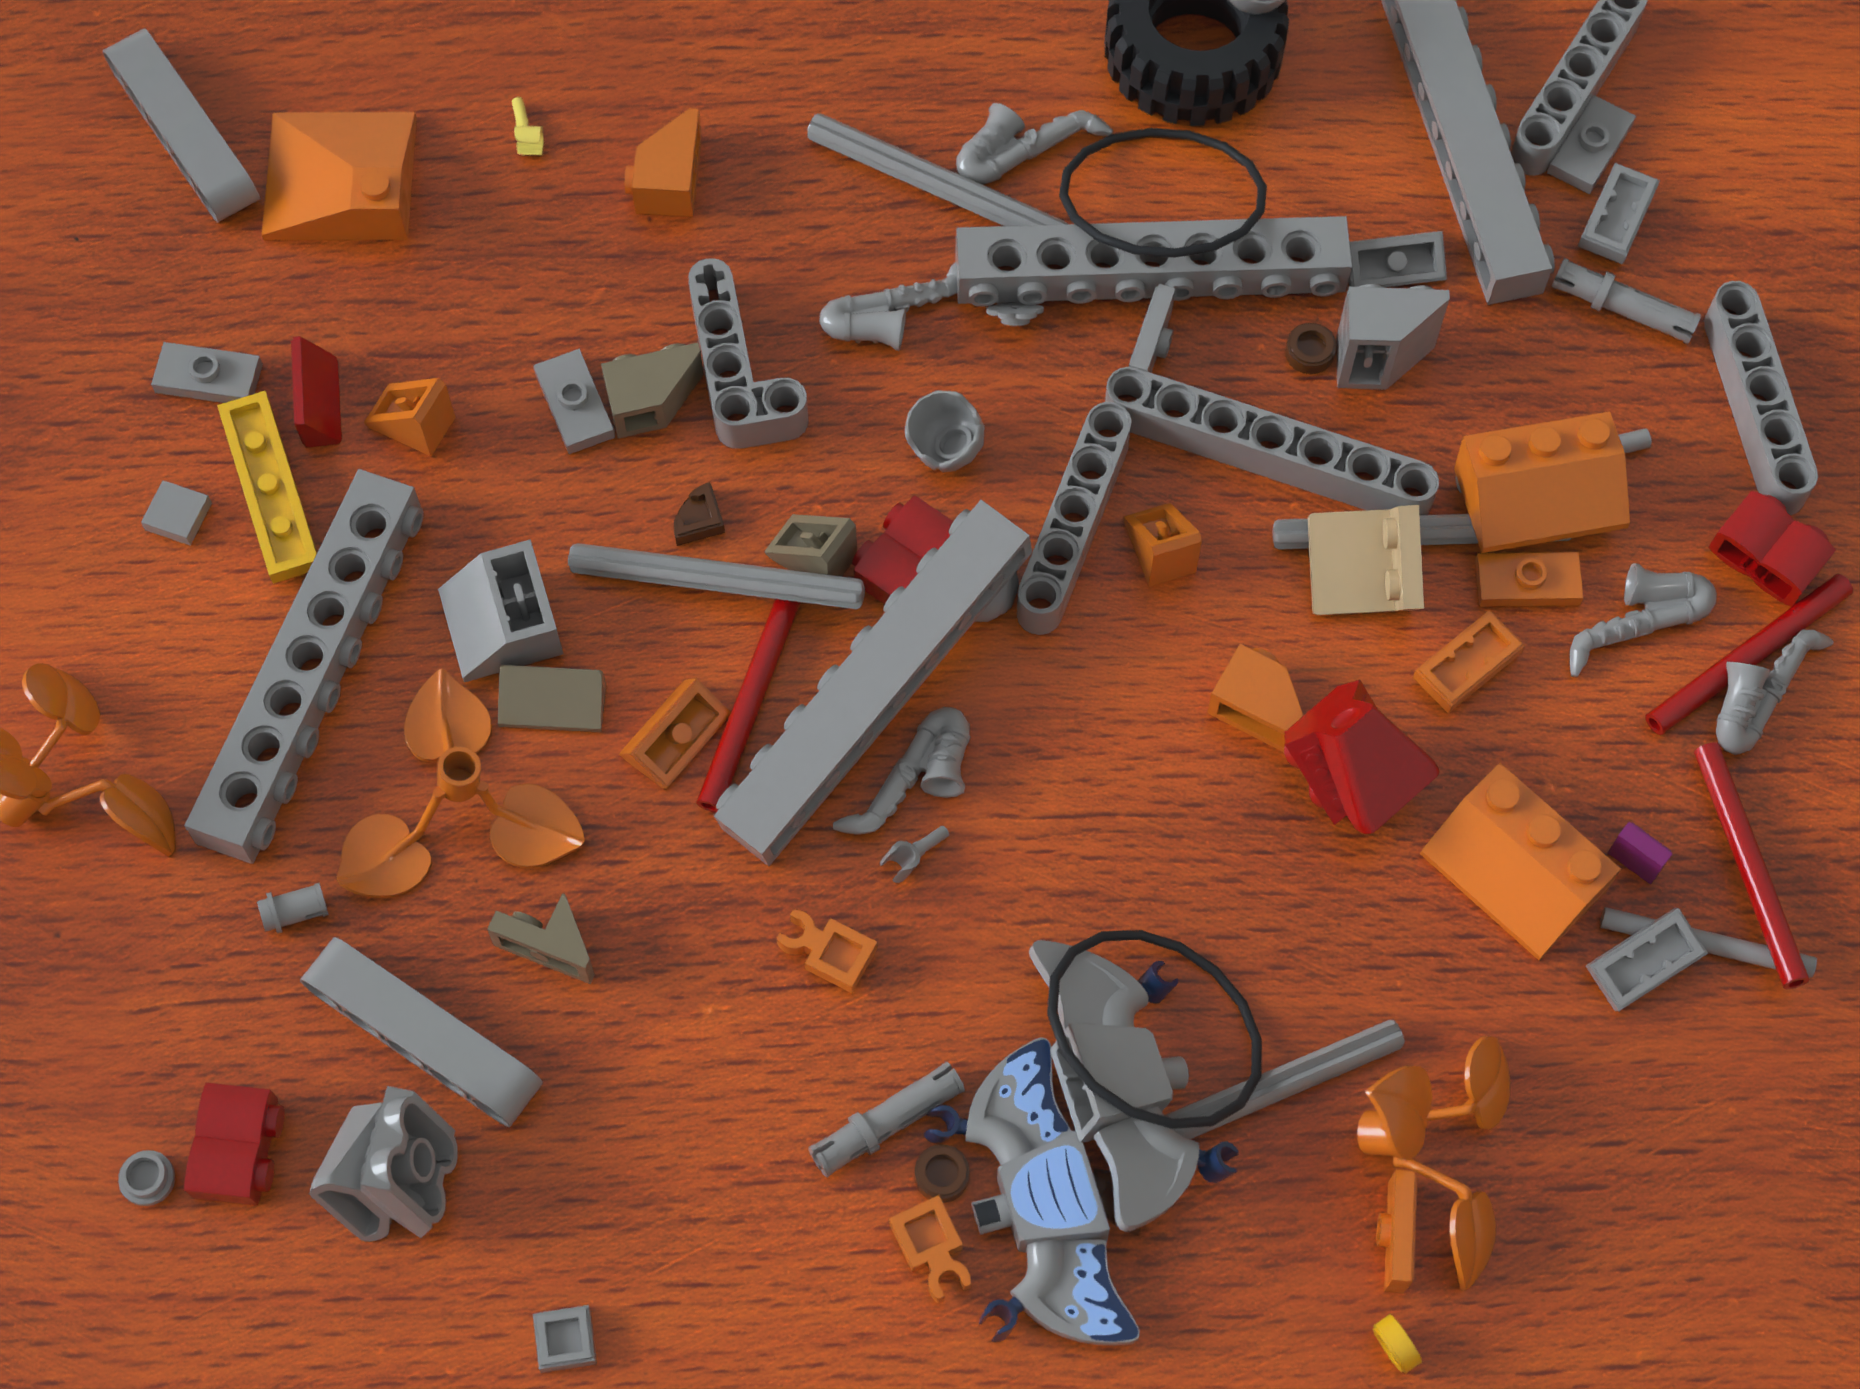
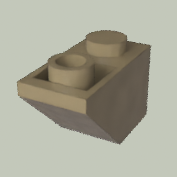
[601,342,704,438]

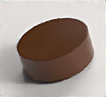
[1285,323,1336,374]
[915,1144,970,1203]

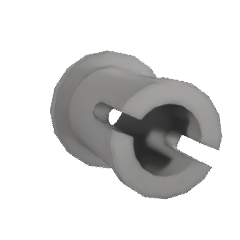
[257,883,329,934]

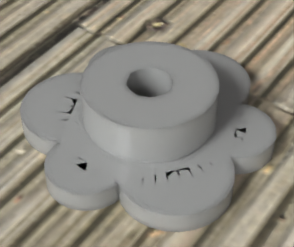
[986,302,1044,326]

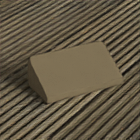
[498,665,606,732]

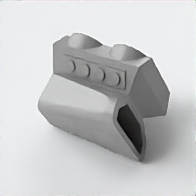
[309,1086,458,1242]

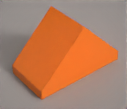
[363,378,456,457]
[1123,503,1202,587]

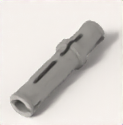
[1551,258,1701,344]
[808,1061,965,1178]

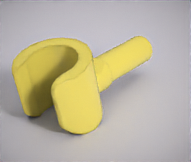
[512,97,544,155]

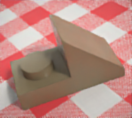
[487,894,595,984]

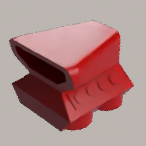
[1284,680,1440,834]

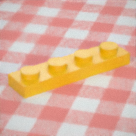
[217,391,317,584]

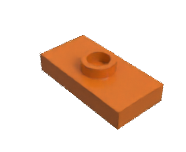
[1475,552,1583,607]
[1413,610,1525,714]
[1376,1170,1417,1293]

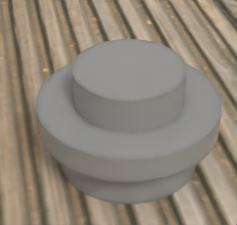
[118,1150,175,1206]

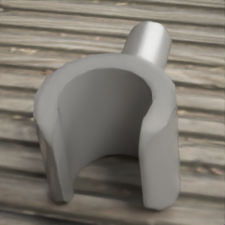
[880,826,949,883]

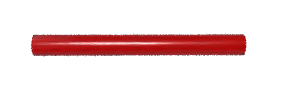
[1645,574,1853,735]
[696,599,801,813]
[1694,742,1810,989]

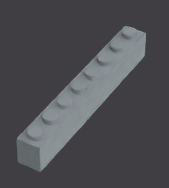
[1381,0,1555,305]
[714,500,1032,866]

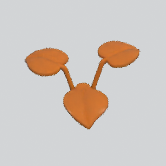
[0,663,175,858]
[337,668,585,898]
[1357,1036,1510,1291]

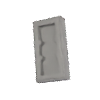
[1547,95,1636,194]
[1578,163,1660,264]
[1129,284,1176,373]
[151,342,263,403]
[533,349,615,454]
[1585,908,1708,1011]

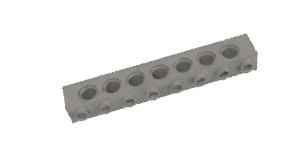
[955,216,1352,307]
[184,469,424,864]

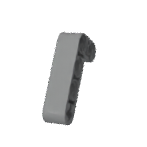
[688,258,808,449]

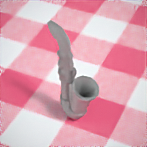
[956,103,1114,185]
[819,262,957,351]
[1569,563,1717,677]
[1716,630,1834,755]
[833,707,970,835]

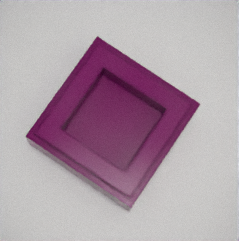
[1608,822,1673,885]

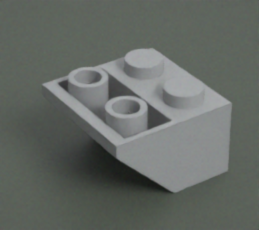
[1336,284,1450,390]
[438,539,563,682]

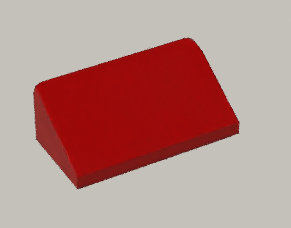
[291,336,342,448]

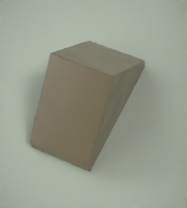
[764,514,857,577]

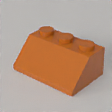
[1454,411,1630,553]
[1420,763,1621,961]

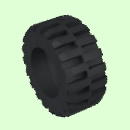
[1104,0,1289,126]

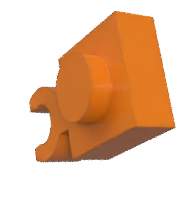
[776,910,878,994]
[889,1195,971,1304]

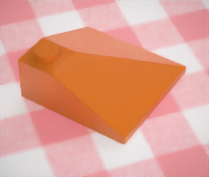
[262,112,417,240]

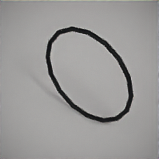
[1059,128,1267,258]
[1047,930,1262,1129]

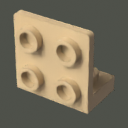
[1308,505,1424,615]

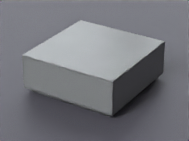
[141,480,212,546]
[533,1305,597,1373]

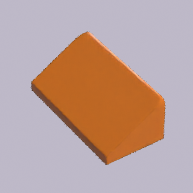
[619,678,731,789]

